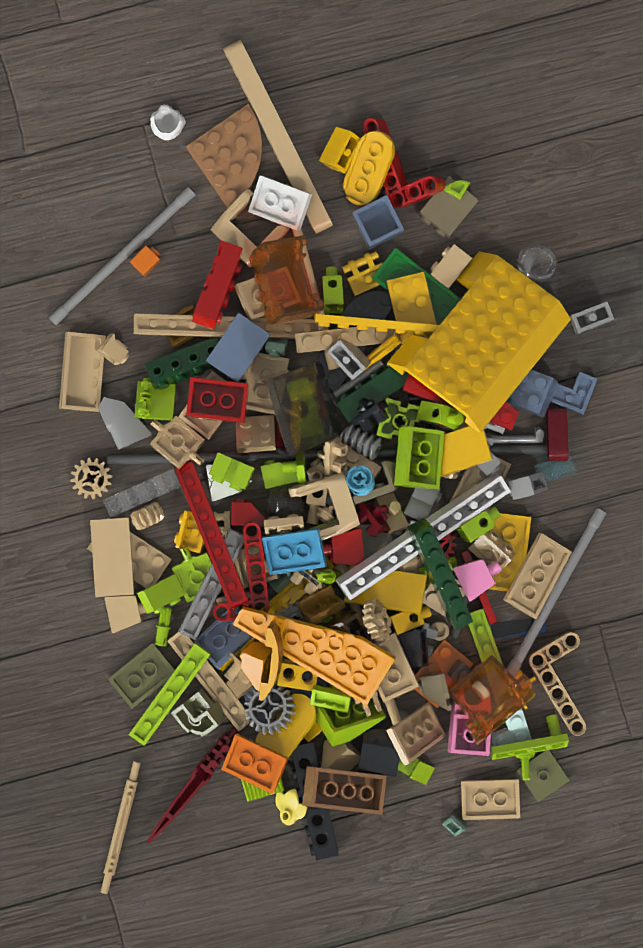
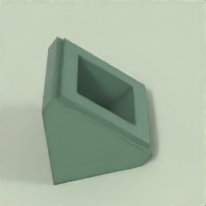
[442,811,467,836]

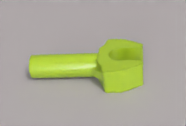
[515,753,535,780]

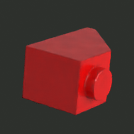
[231,498,267,526]

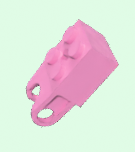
[448,685,492,756]

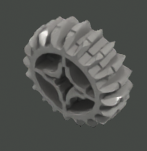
[244,683,296,735]

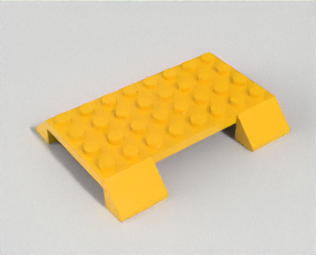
[387,251,571,433]

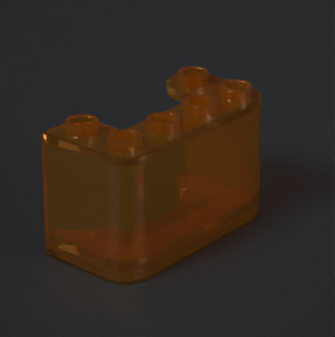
[250,235,325,325]

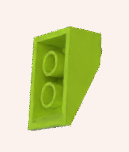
[316,697,386,747]

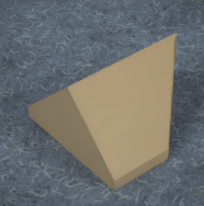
[321,739,360,771]

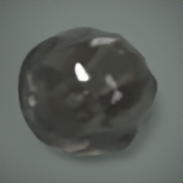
[264,485,305,518]

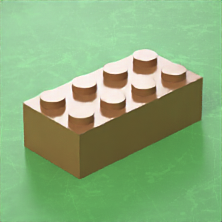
[302,766,387,815]

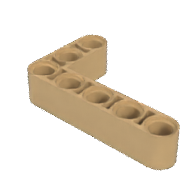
[528,631,586,736]

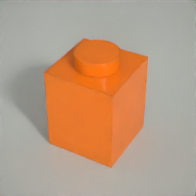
[130,246,161,277]

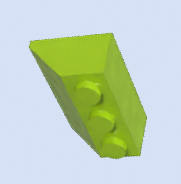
[394,426,444,489]

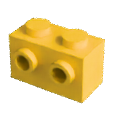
[319,127,361,174]

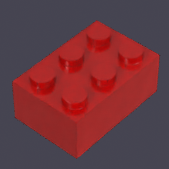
[186,377,249,423]

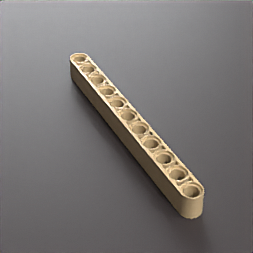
[223,40,333,234]

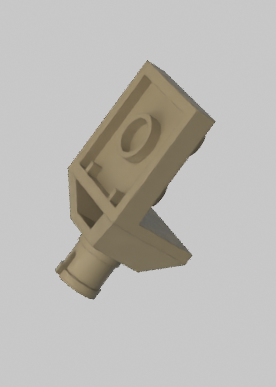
[352,461,399,505]

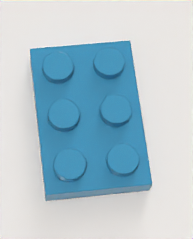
[262,528,327,575]

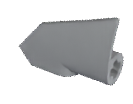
[98,397,152,450]

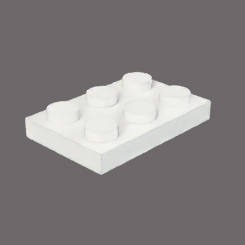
[248,175,312,231]

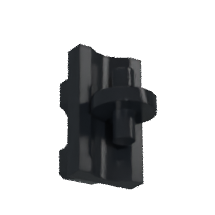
[352,398,389,433]

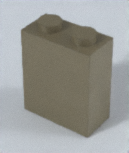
[419,176,479,238]

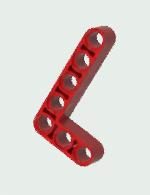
[363,118,445,208]
[213,521,269,621]

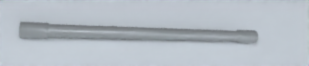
[48,187,195,325]
[503,508,607,681]

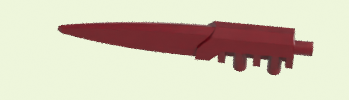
[147,727,239,844]

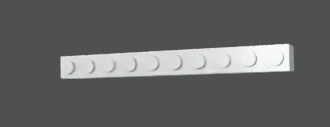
[336,473,511,600]

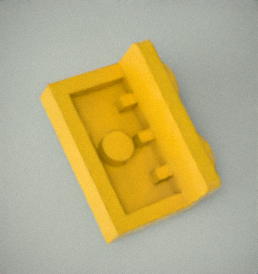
[174,510,204,554]

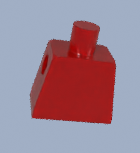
[323,528,364,565]

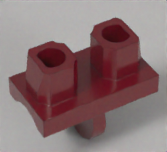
[357,502,391,537]

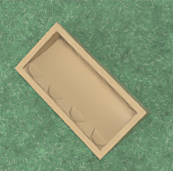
[59,332,106,412]

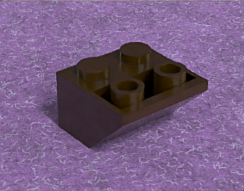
[322,608,375,644]

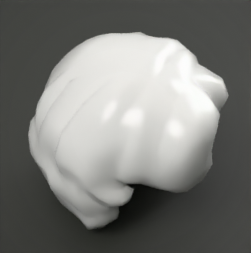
[150,104,186,140]

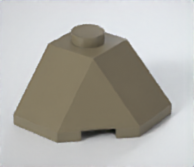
[418,671,452,711]

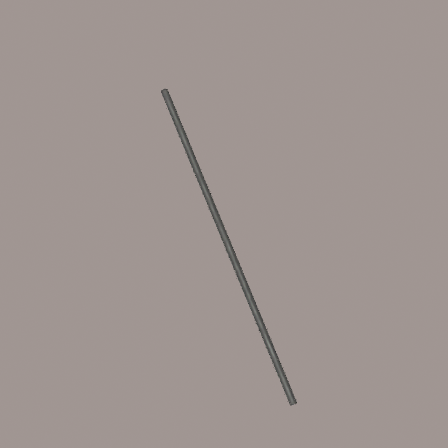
[107,445,547,465]

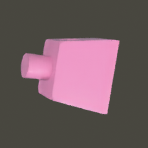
[453,558,502,602]

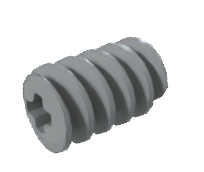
[340,423,382,461]

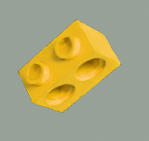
[276,658,318,691]

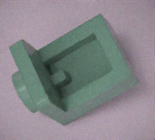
[265,339,288,358]
[268,572,292,594]

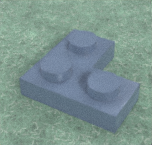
[550,372,597,415]

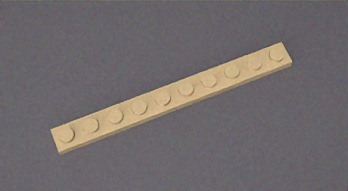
[133,314,319,339]

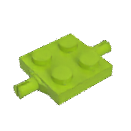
[172,546,214,606]

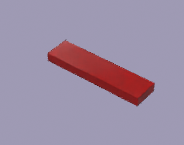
[460,550,497,625]

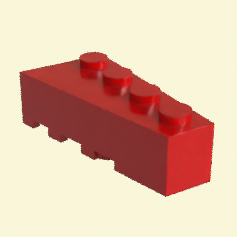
[192,240,243,330]

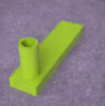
[490,714,569,760]

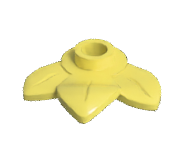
[276,789,307,825]

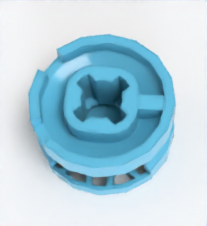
[346,465,375,496]

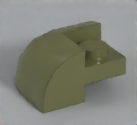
[171,689,223,736]

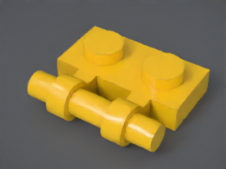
[342,251,382,296]

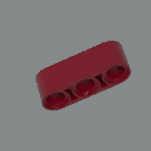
[546,408,569,461]

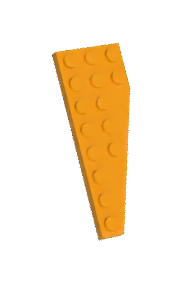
[233,606,396,705]

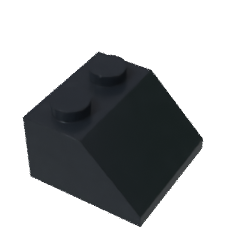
[358,727,400,777]

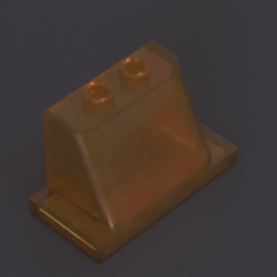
[448,655,536,745]

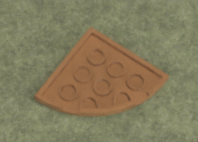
[185,104,262,209]

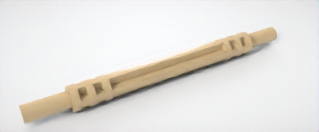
[100,761,141,894]

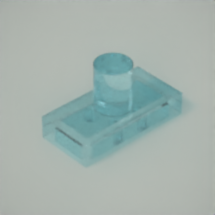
[534,455,577,482]

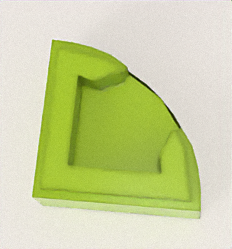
[444,180,470,200]

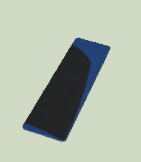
[489,618,546,639]

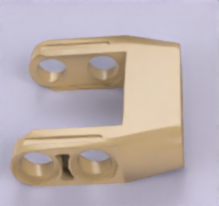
[210,188,290,268]
[288,473,360,540]

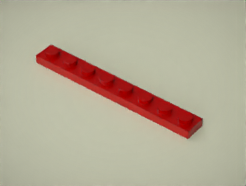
[175,461,249,609]

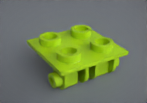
[134,378,176,421]

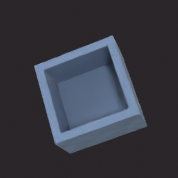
[352,195,404,249]
[506,370,558,417]

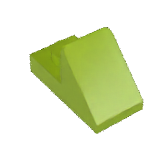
[398,758,435,785]

